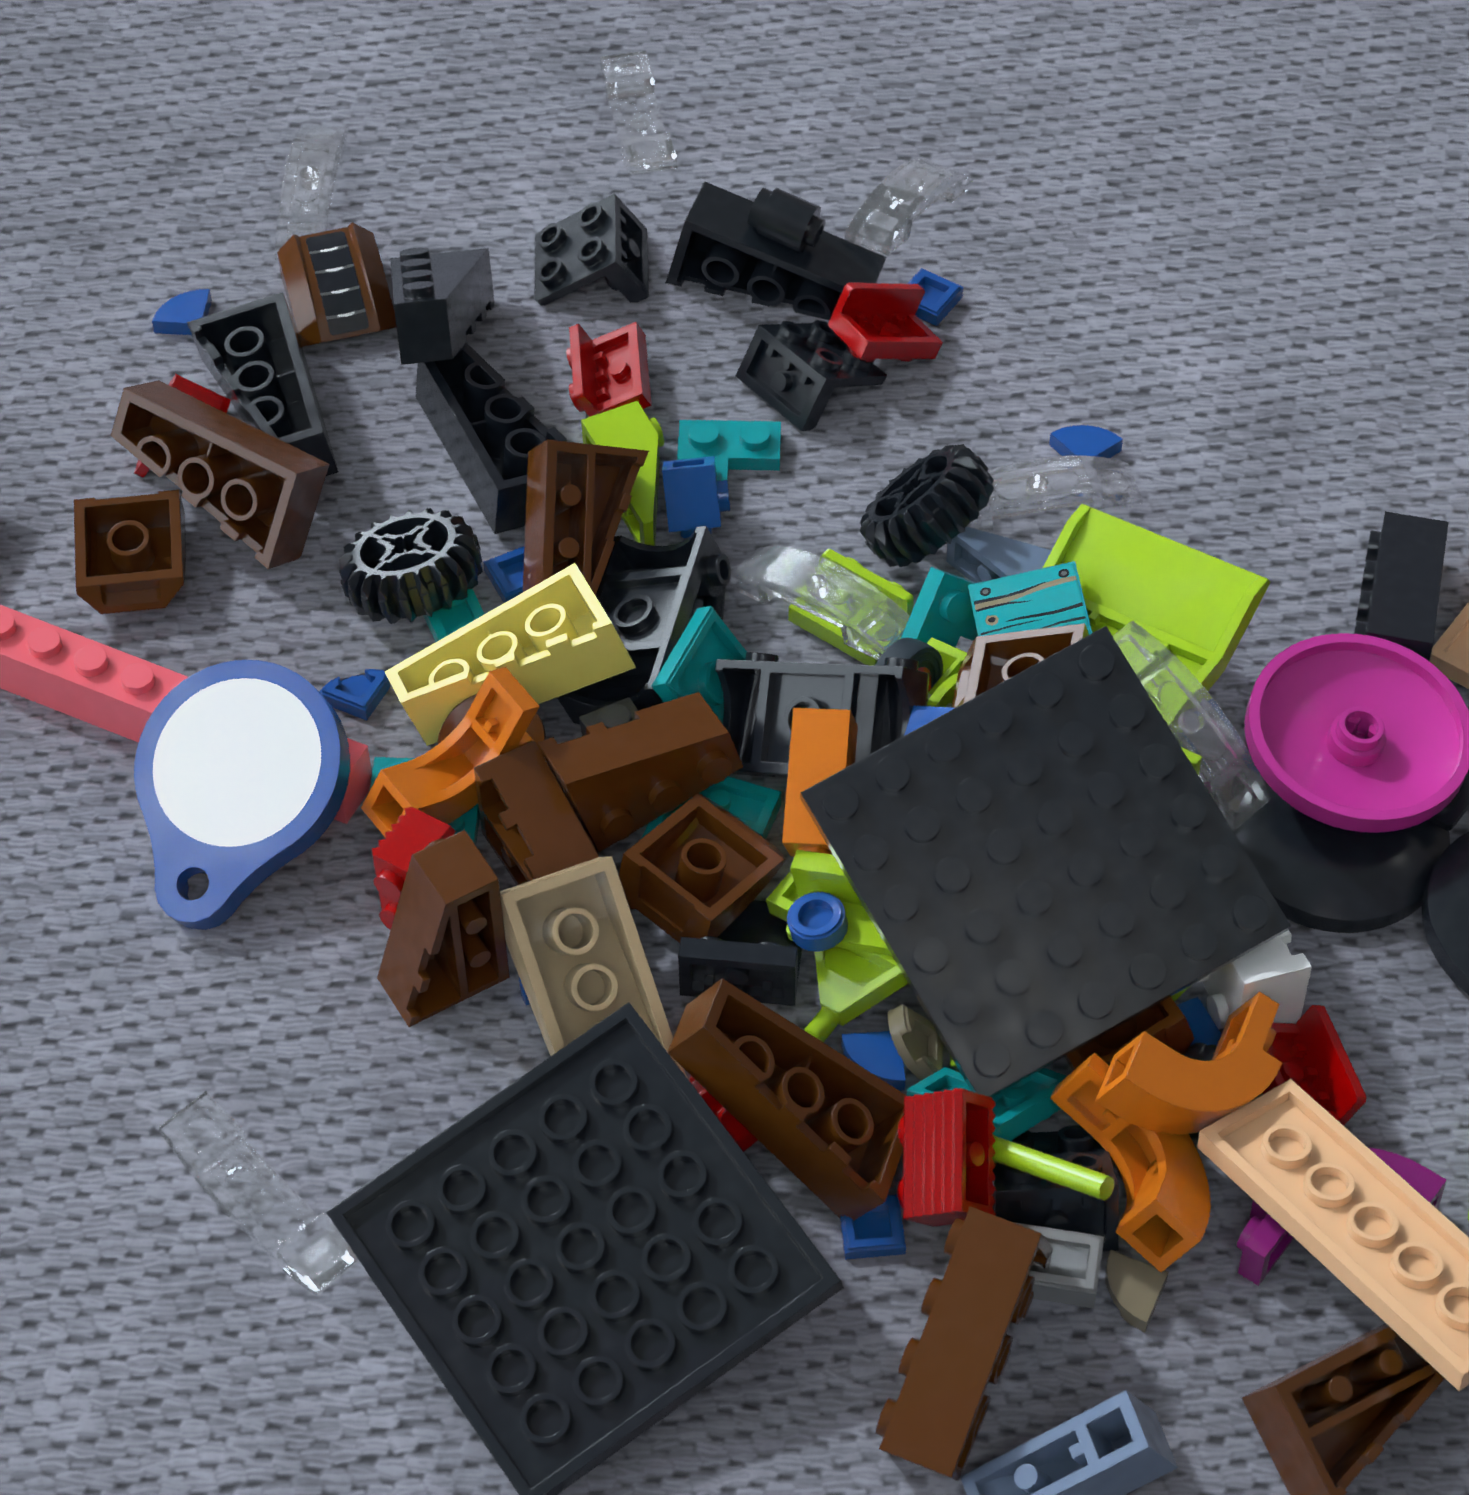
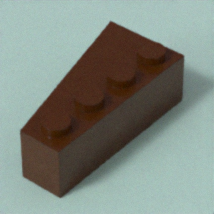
[110,380,329,569]
[667,979,907,1221]
[876,1207,1053,1481]

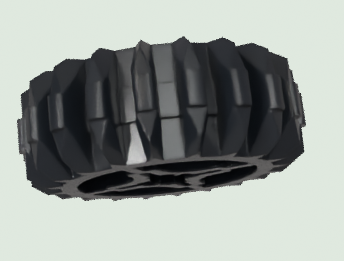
[860,444,994,567]
[338,508,483,624]

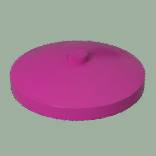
[1244,633,1469,833]

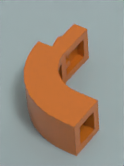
[361,667,540,837]
[1095,992,1282,1134]
[1050,1052,1211,1273]

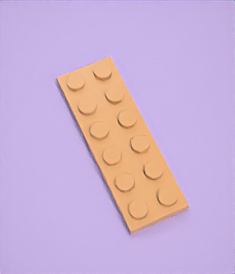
[1197,1079,1469,1391]

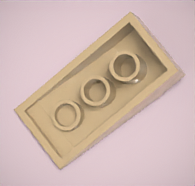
[500,856,686,1076]

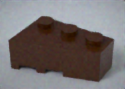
[523,439,649,596]
[474,740,599,885]
[377,830,510,1027]

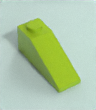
[581,401,664,546]

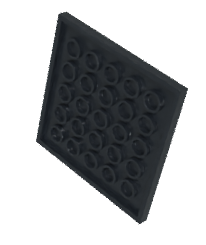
[800,626,1291,1097]
[326,1002,843,1495]

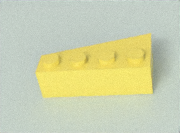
[385,563,636,746]

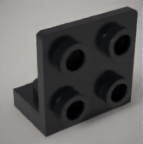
[535,193,649,306]
[735,320,887,431]
[678,900,802,1006]
[992,1125,1119,1251]

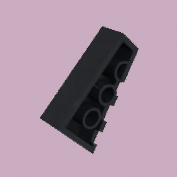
[666,181,887,321]
[390,248,494,365]
[187,292,339,476]
[416,342,567,534]
[1354,511,1449,661]

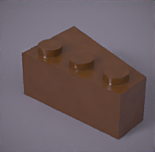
[537,692,743,852]
[1242,1323,1445,1495]

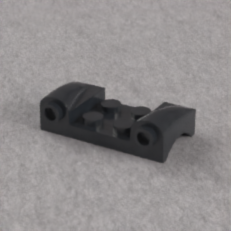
[557,526,731,724]
[716,652,930,777]

